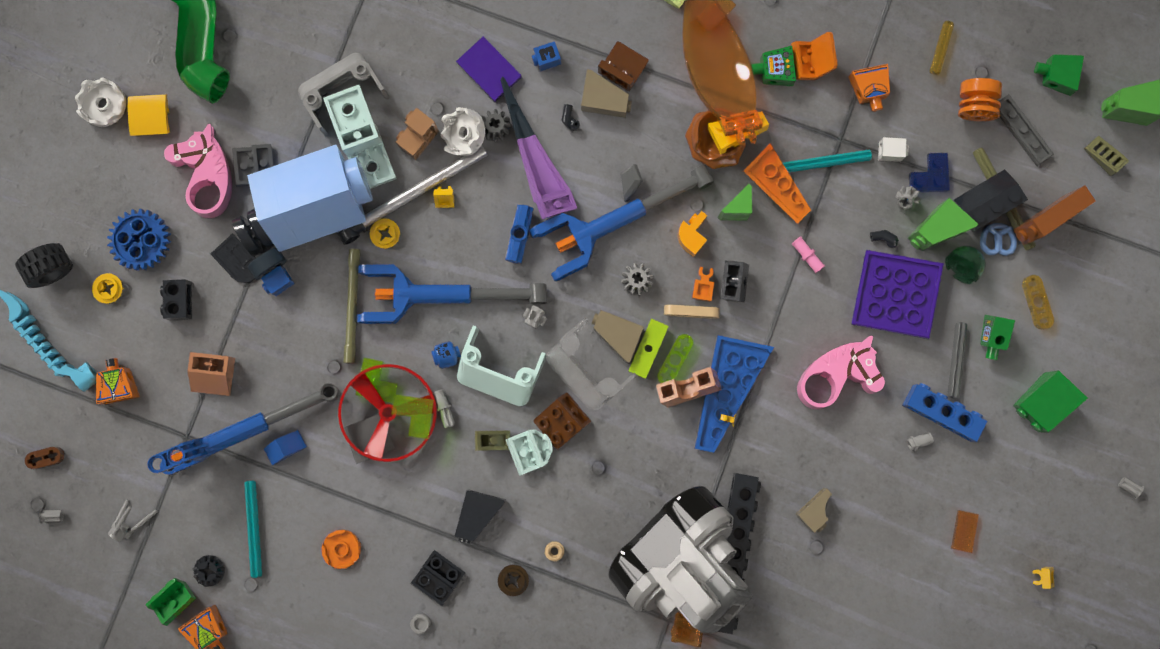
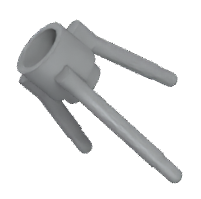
[108,500,157,542]

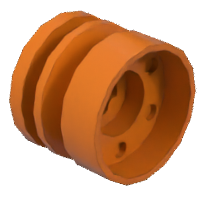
[958,78,1002,121]

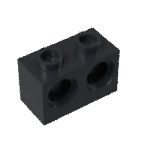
[160,279,192,320]

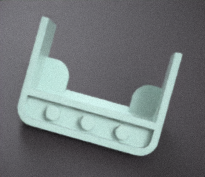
[457,325,547,406]

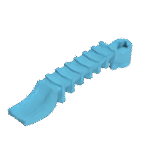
[0,290,97,392]

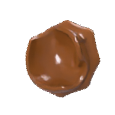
[685,109,746,169]

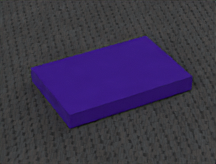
[456,36,522,102]

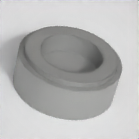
[410,613,431,634]

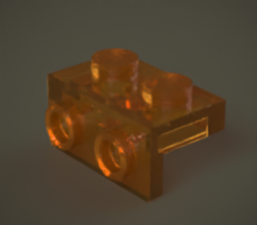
[671,611,703,647]

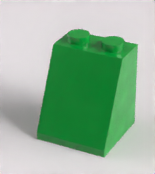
[1013,370,1088,433]

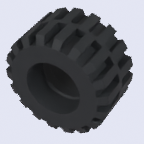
[15,243,73,288]

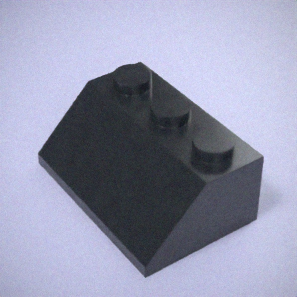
[954,169,1028,232]

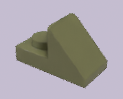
[475,430,510,451]

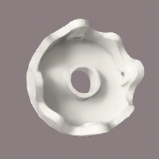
[75,78,126,127]
[441,107,485,156]

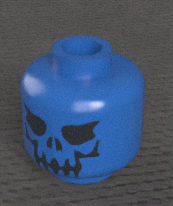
[431,341,461,369]

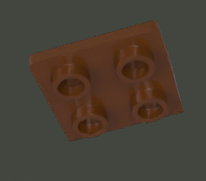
[598,41,649,92]
[533,392,591,450]

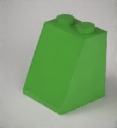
[1101,79,1160,126]
[908,198,978,251]

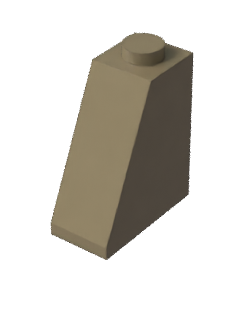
[581,69,632,118]
[591,310,644,364]

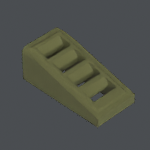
[1084,136,1129,176]

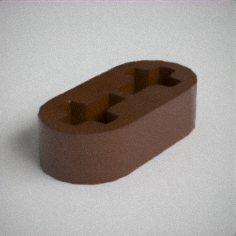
[25,447,65,469]

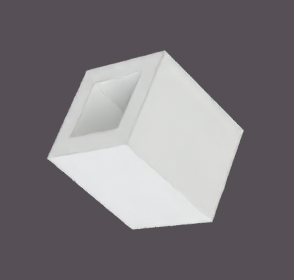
[878,137,909,162]

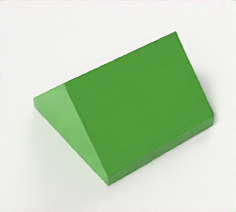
[718,184,752,221]

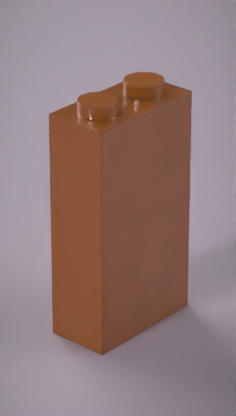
[1013,185,1096,245]

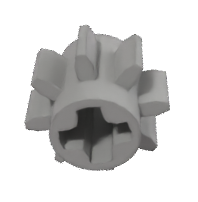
[895,186,921,210]
[523,305,547,329]

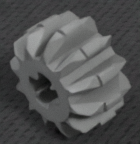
[621,263,653,296]

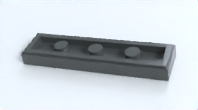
[999,94,1054,166]

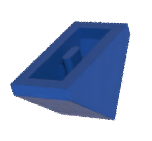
[264,430,307,466]

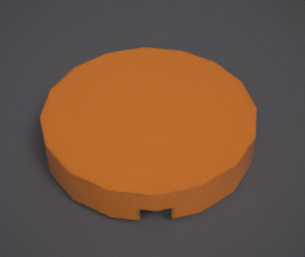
[321,530,361,569]

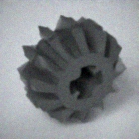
[482,109,512,142]

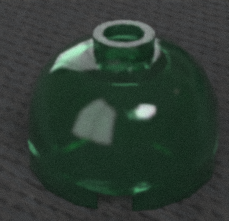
[945,245,986,284]

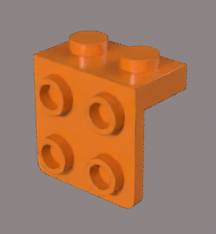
[791,32,838,80]

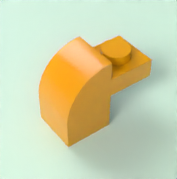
[678,211,707,257]

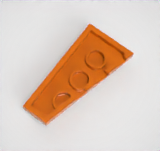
[744,143,811,224]

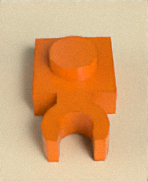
[692,267,714,302]

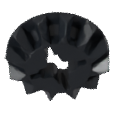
[193,555,225,587]

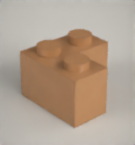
[396,108,439,160]

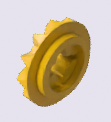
[370,219,400,249]
[92,273,124,304]

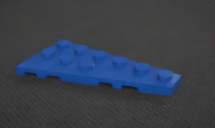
[694,335,774,453]

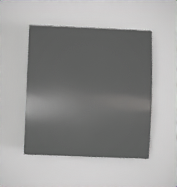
[232,144,273,187]
[344,414,395,464]

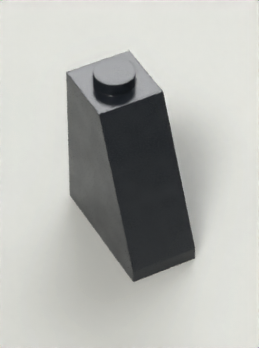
[455,490,506,543]

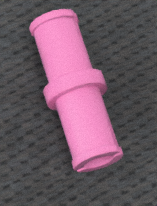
[792,237,825,274]

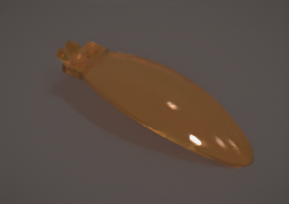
[682,0,763,146]

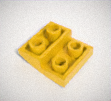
[128,94,170,136]

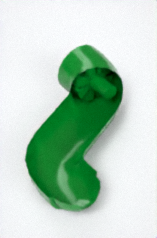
[172,0,230,104]

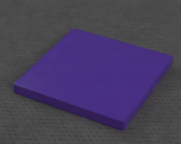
[851,250,944,339]

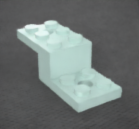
[323,85,397,189]

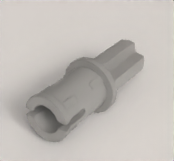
[433,389,455,428]

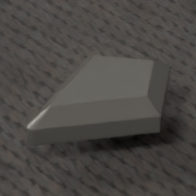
[621,164,643,202]

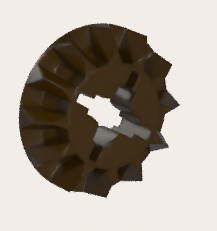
[498,564,529,596]

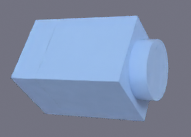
[247,145,373,252]

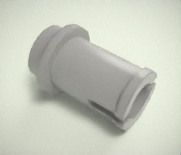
[907,432,934,451]

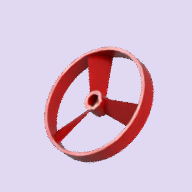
[338,364,437,462]

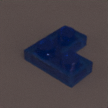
[909,153,950,192]

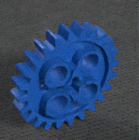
[107,209,171,271]

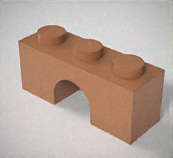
[656,367,722,408]

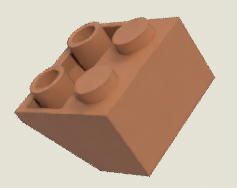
[187,352,235,396]

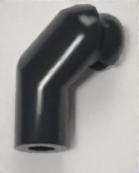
[562,104,580,131]
[870,230,899,248]

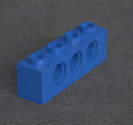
[902,383,987,442]

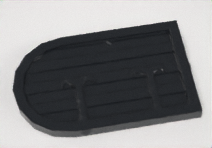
[210,233,256,283]

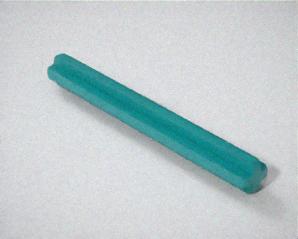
[782,150,872,172]
[244,481,262,578]

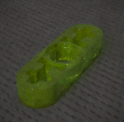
[657,334,693,384]

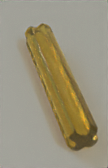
[930,21,954,75]

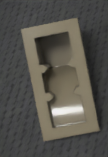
[795,488,832,533]

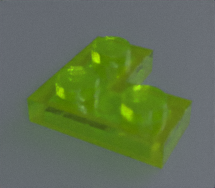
[355,358,398,403]
[391,394,434,439]

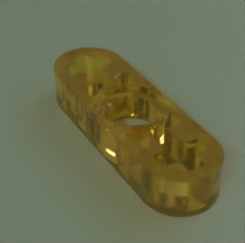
[1022,275,1054,330]

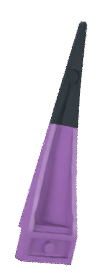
[500,77,577,220]

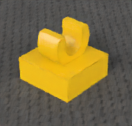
[433,186,455,208]
[1032,567,1054,589]

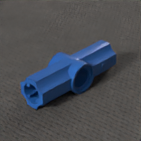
[505,205,534,264]

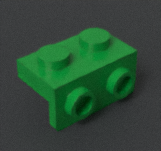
[146,578,196,626]

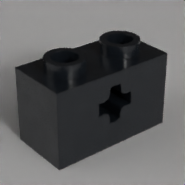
[720,260,749,303]

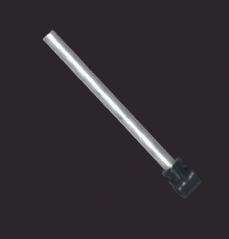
[336,146,488,245]

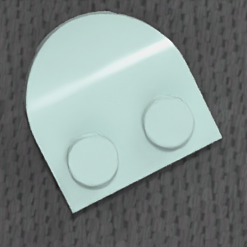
[505,430,553,476]

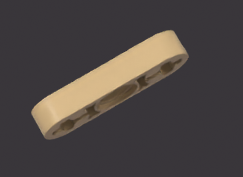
[664,305,720,319]

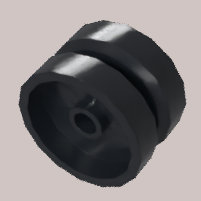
[232,208,275,257]

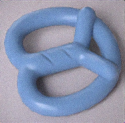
[980,223,1017,256]

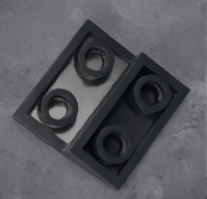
[410,550,466,607]

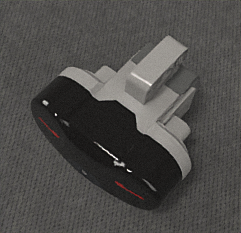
[608,486,753,633]

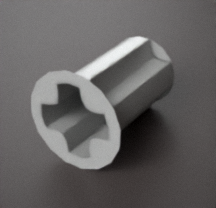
[1118,477,1144,499]
[39,508,64,524]

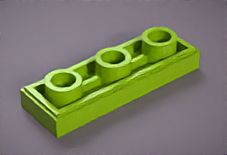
[628,318,669,379]

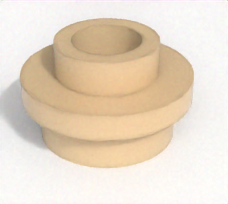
[545,541,564,561]

